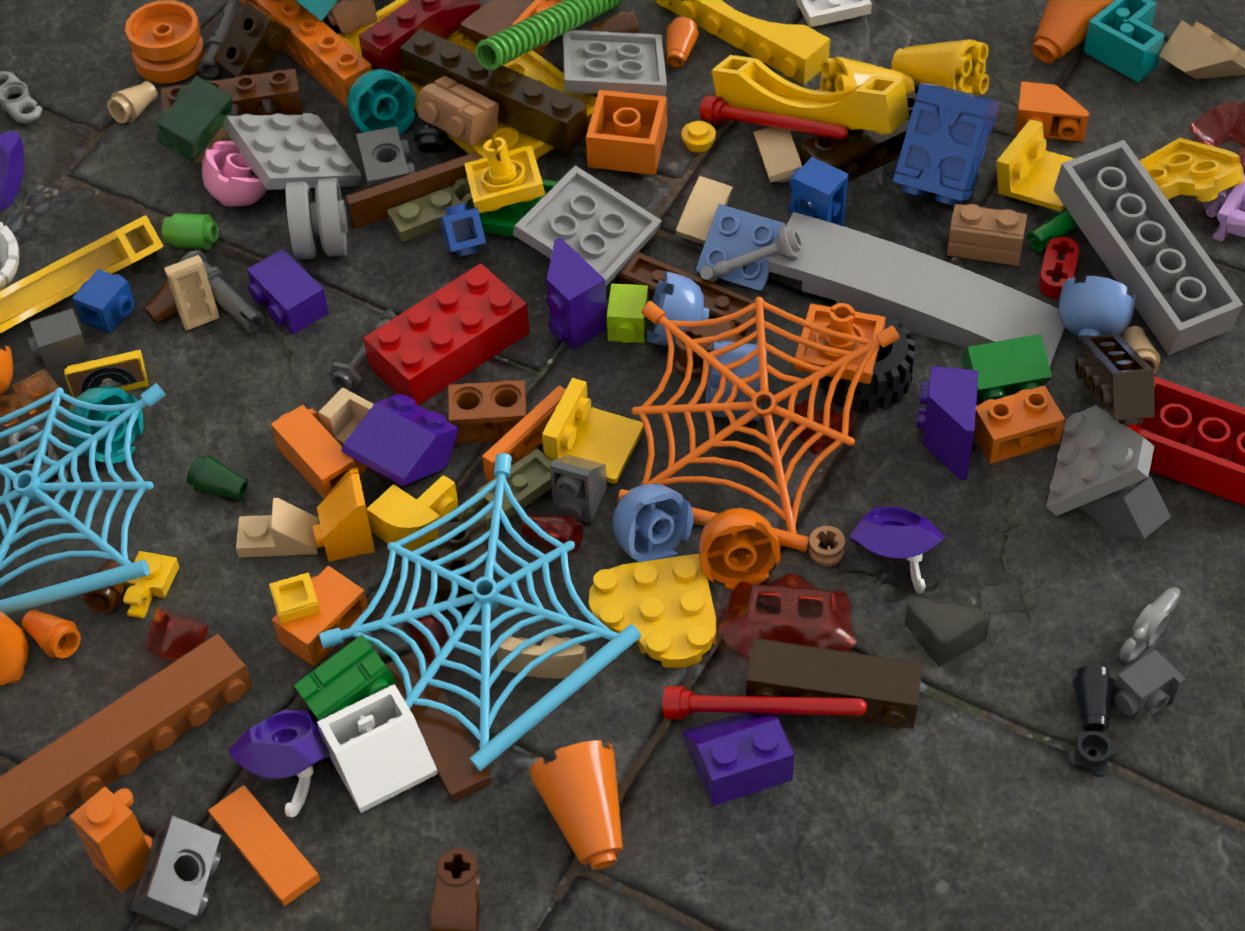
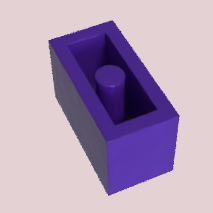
[247,249,329,335]

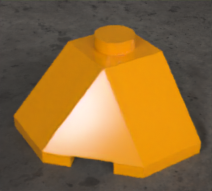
[312,467,375,562]

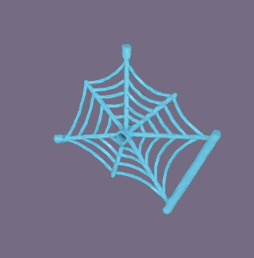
[0,383,166,615]
[319,453,641,772]

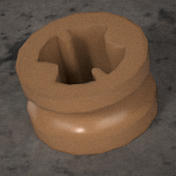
[809,526,845,566]

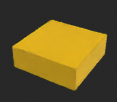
[269,572,321,624]

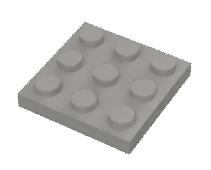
[562,30,667,97]
[223,113,362,190]
[513,165,662,286]

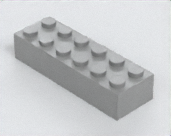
[1053,140,1243,356]

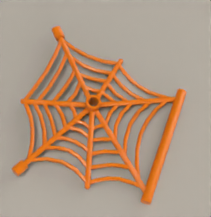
[617,297,900,552]

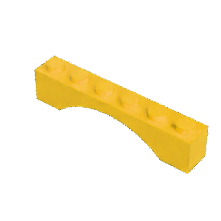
[653,0,830,85]
[711,55,909,134]
[0,215,164,333]

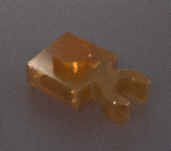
[0,368,65,426]

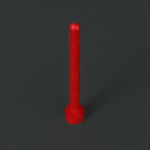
[699,95,848,140]
[662,686,867,720]

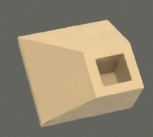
[1159,20,1245,79]

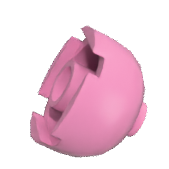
[202,141,267,207]

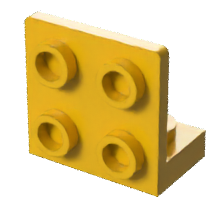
[996,119,1074,211]
[542,378,644,484]

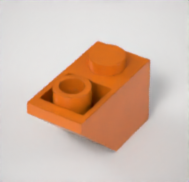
[1015,81,1089,142]

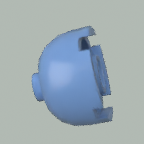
[646,271,709,347]
[1059,276,1137,341]
[612,484,694,562]

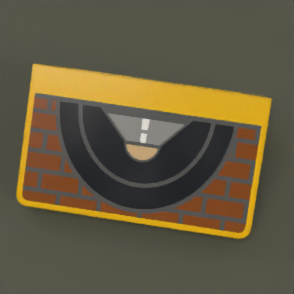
[64,350,149,398]

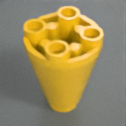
[892,39,989,96]
[816,57,914,95]

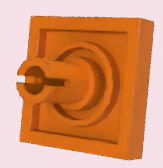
[794,303,886,384]

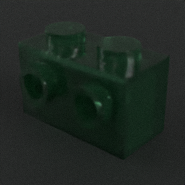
[156,76,232,163]

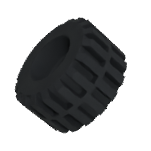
[819,311,915,412]

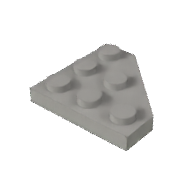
[1046,405,1154,516]

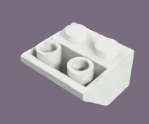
[317,684,438,813]

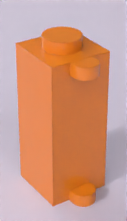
[271,405,367,499]
[70,786,153,893]

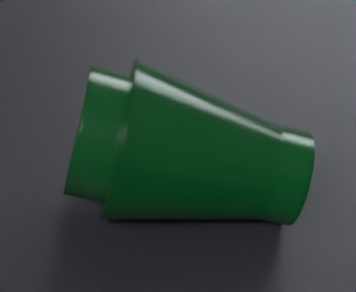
[187,455,248,500]

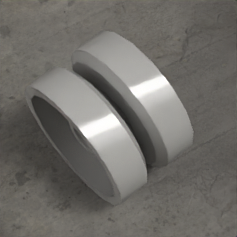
[286,178,348,260]

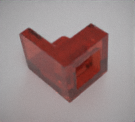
[793,400,854,456]
[146,608,209,661]

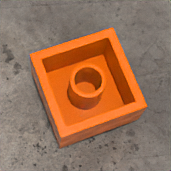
[586,90,667,175]

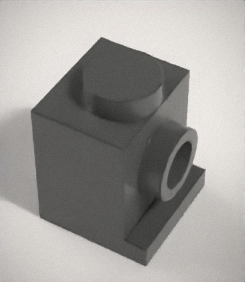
[1113,649,1186,720]

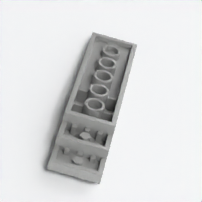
[768,212,1066,367]

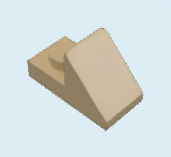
[236,498,320,558]

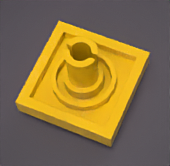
[464,138,546,213]

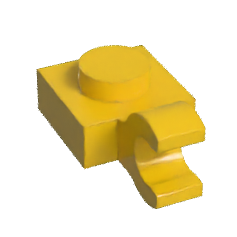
[123,551,179,619]

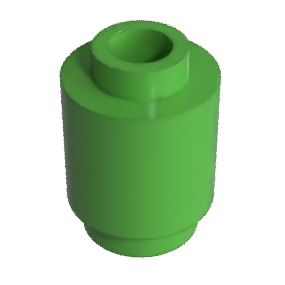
[162,213,218,250]

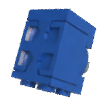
[893,83,1000,205]

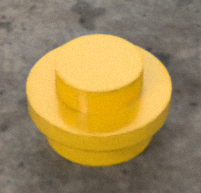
[682,121,716,153]

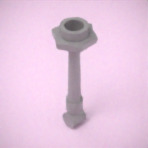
[700,226,803,282]

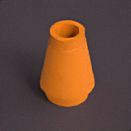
[665,17,699,68]
[22,609,81,659]

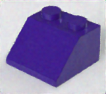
[546,237,607,350]
[916,366,979,480]
[341,395,459,486]
[682,713,794,806]

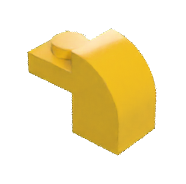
[366,475,459,551]

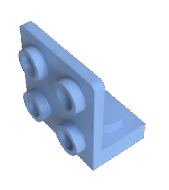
[696,204,787,292]

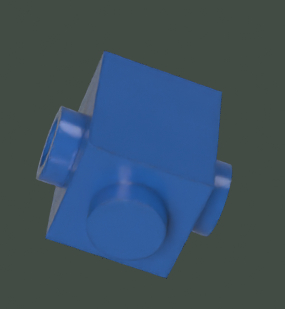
[438,203,486,257]
[72,269,135,334]

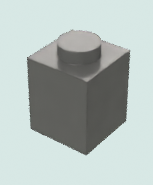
[28,308,90,372]

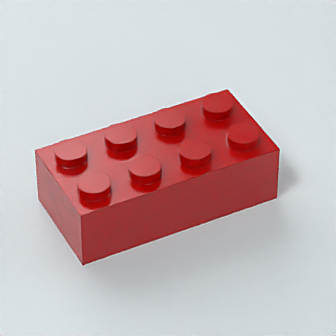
[363,263,530,406]
[1127,376,1245,506]

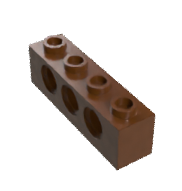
[161,68,304,142]

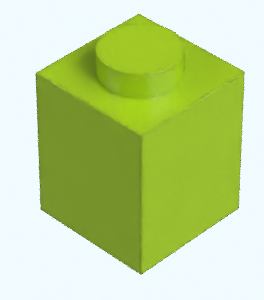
[607,284,648,343]

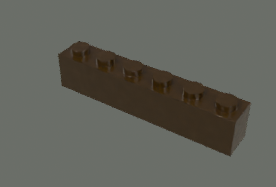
[400,29,588,154]

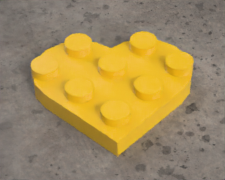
[1140,138,1245,202]
[589,553,716,668]

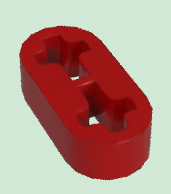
[1038,237,1080,299]

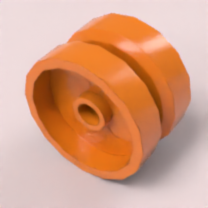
[125,0,204,84]

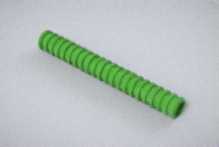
[476,0,624,70]

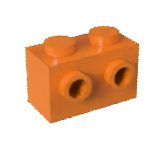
[974,385,1065,464]

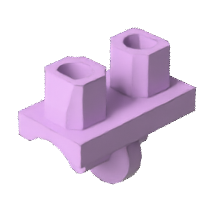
[1202,173,1245,242]

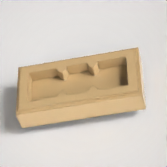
[164,255,220,331]

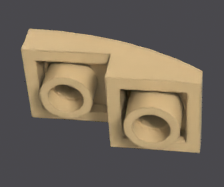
[753,127,802,183]
[676,176,733,245]
[496,633,587,679]

